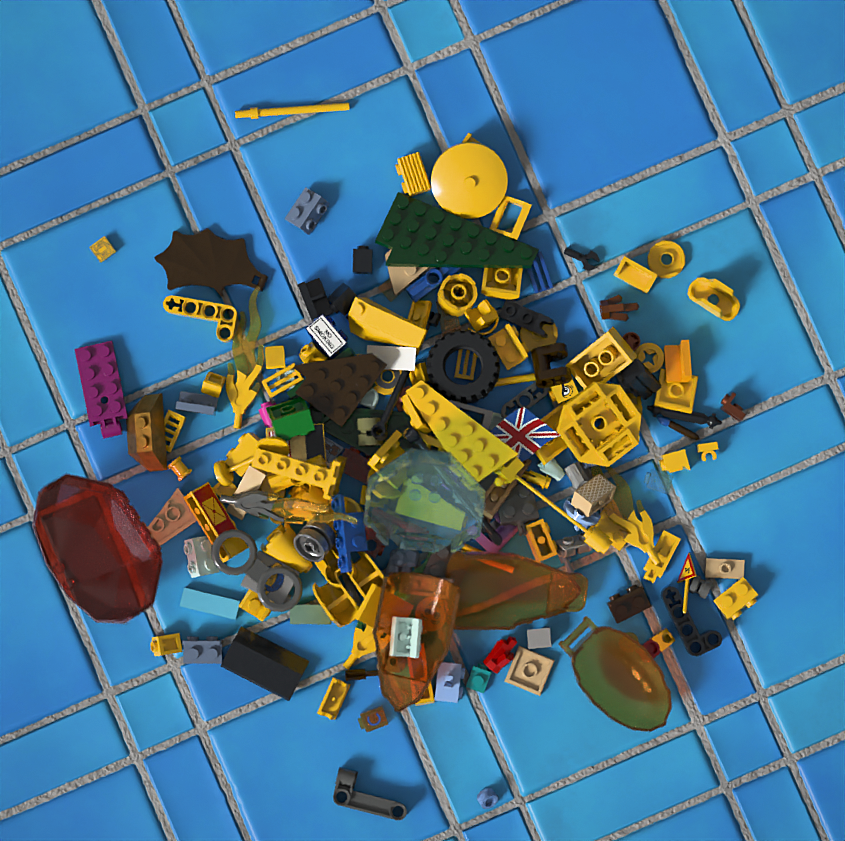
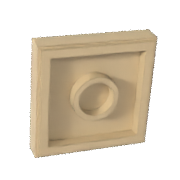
[504,646,555,696]

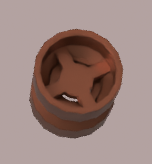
[623,332,640,351]

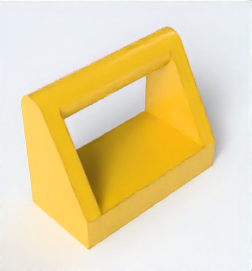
[489,196,532,240]

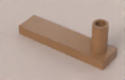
[475,459,531,523]

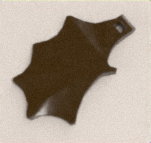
[154,228,268,297]

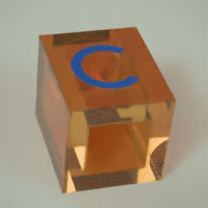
[358,705,389,733]

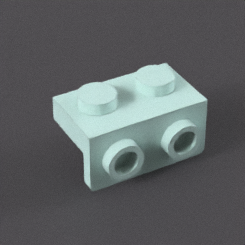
[184,536,220,578]
[389,617,423,658]

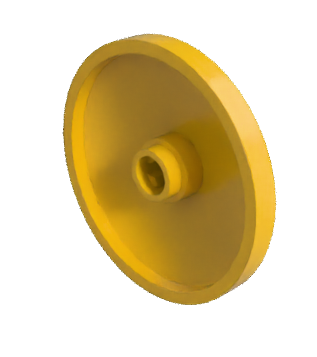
[431,142,508,219]

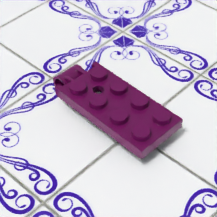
[75,341,128,439]

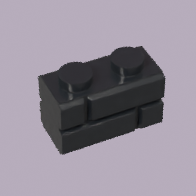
[620,359,662,400]

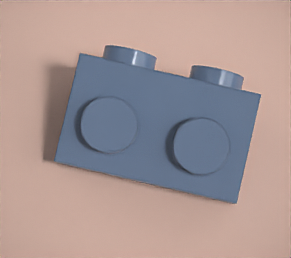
[285,187,330,235]

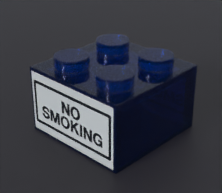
[305,313,348,359]

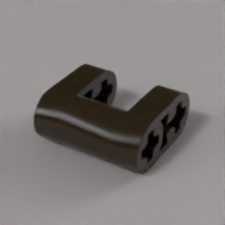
[531,343,572,388]

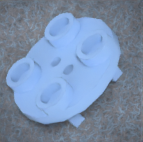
[563,497,601,532]

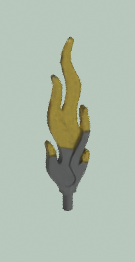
[220,491,357,524]

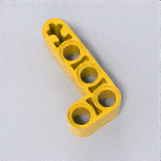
[163,295,238,343]

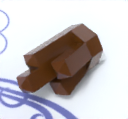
[599,295,639,322]

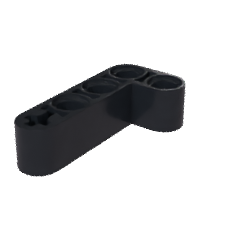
[661,586,722,656]

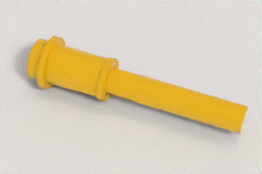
[522,470,552,489]

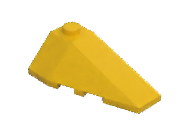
[348,297,428,348]

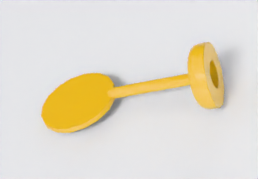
[214,437,289,486]

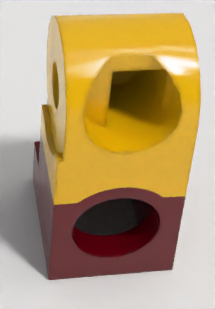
[636,628,675,662]

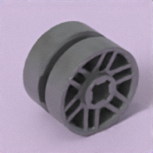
[294,519,336,562]

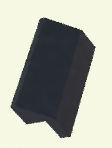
[221,626,309,701]

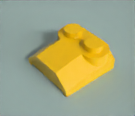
[481,268,523,300]

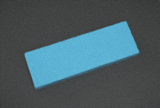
[180,587,240,620]

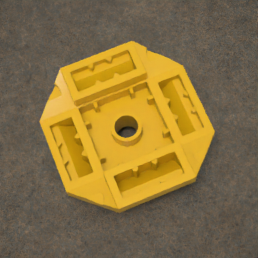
[557,381,641,467]

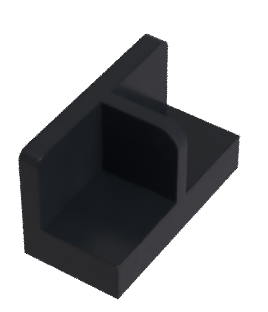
[297,278,333,322]

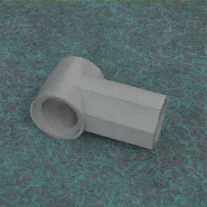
[564,461,589,490]

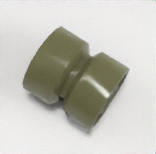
[357,418,383,446]

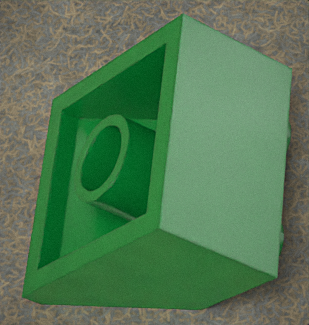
[266,397,315,441]

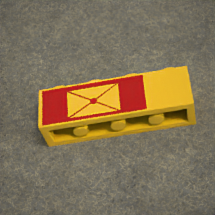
[183,482,249,563]

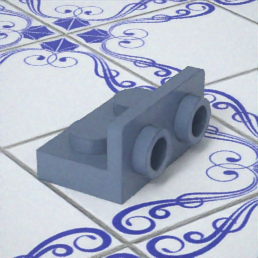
[175,391,218,416]
[182,636,223,664]

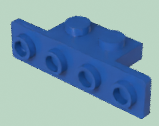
[331,494,368,573]

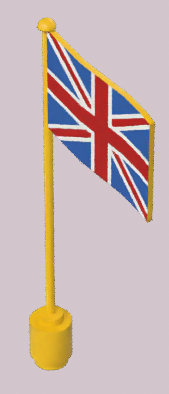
[489,407,613,554]

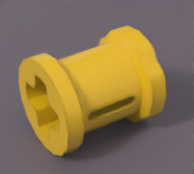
[167,456,192,482]

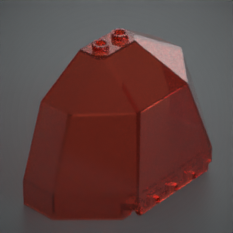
[32,473,163,624]

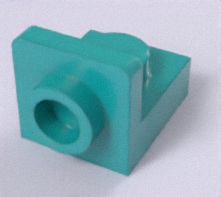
[465,663,492,694]

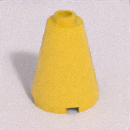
[260,521,313,574]

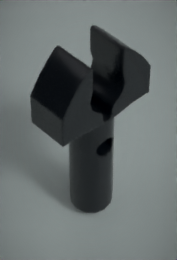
[564,247,600,271]

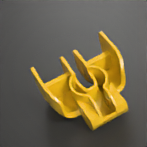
[312,544,393,627]

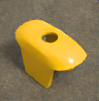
[688,277,740,321]

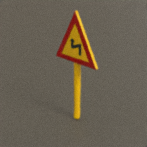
[677,553,697,614]

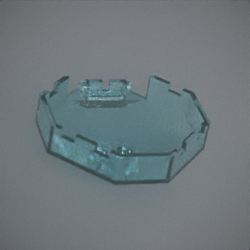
[363,448,485,554]

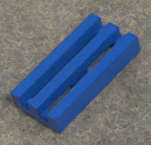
[526,252,553,294]

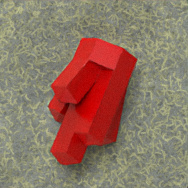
[483,636,517,674]

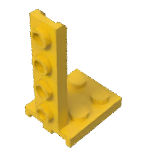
[251,447,347,500]

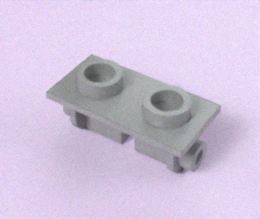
[555,532,593,558]

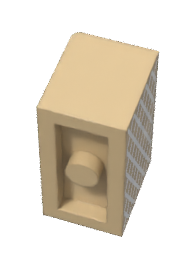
[571,474,616,517]

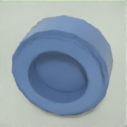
[477,788,498,809]

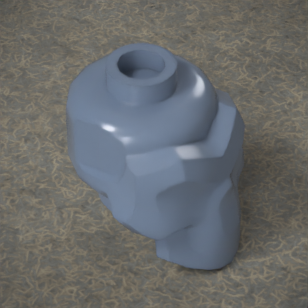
[385,544,420,576]

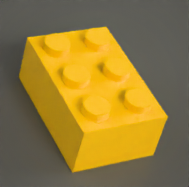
[565,326,637,389]

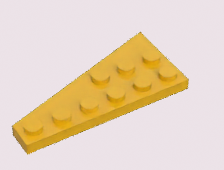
[406,380,519,487]

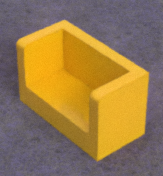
[613,256,658,294]

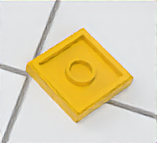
[654,369,698,414]

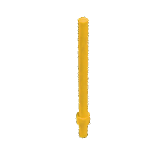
[235,103,349,119]

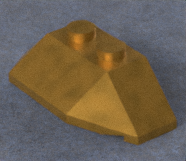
[126,393,167,472]

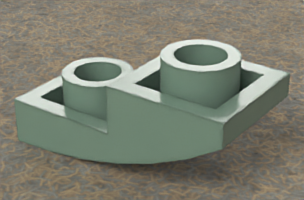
[290,605,331,625]

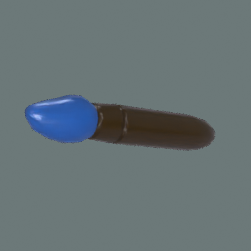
[657,416,700,440]

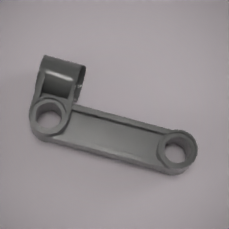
[333,767,407,821]

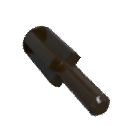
[345,669,385,681]

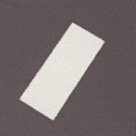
[367,345,416,371]

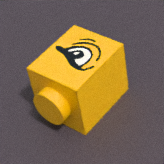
[548,379,579,405]

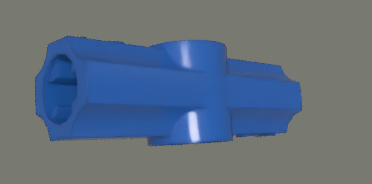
[406,267,461,303]

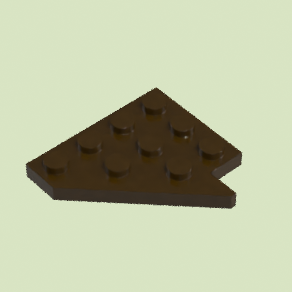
[293,353,387,427]

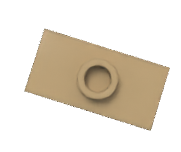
[705,558,745,579]

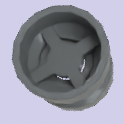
[688,575,713,599]

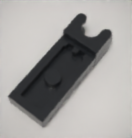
[498,299,554,338]

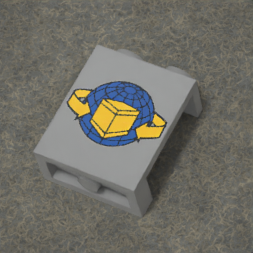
[241,550,301,604]

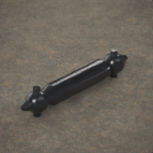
[646,404,722,429]

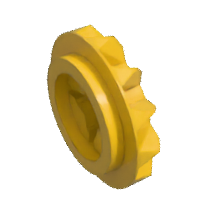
[635,343,664,373]

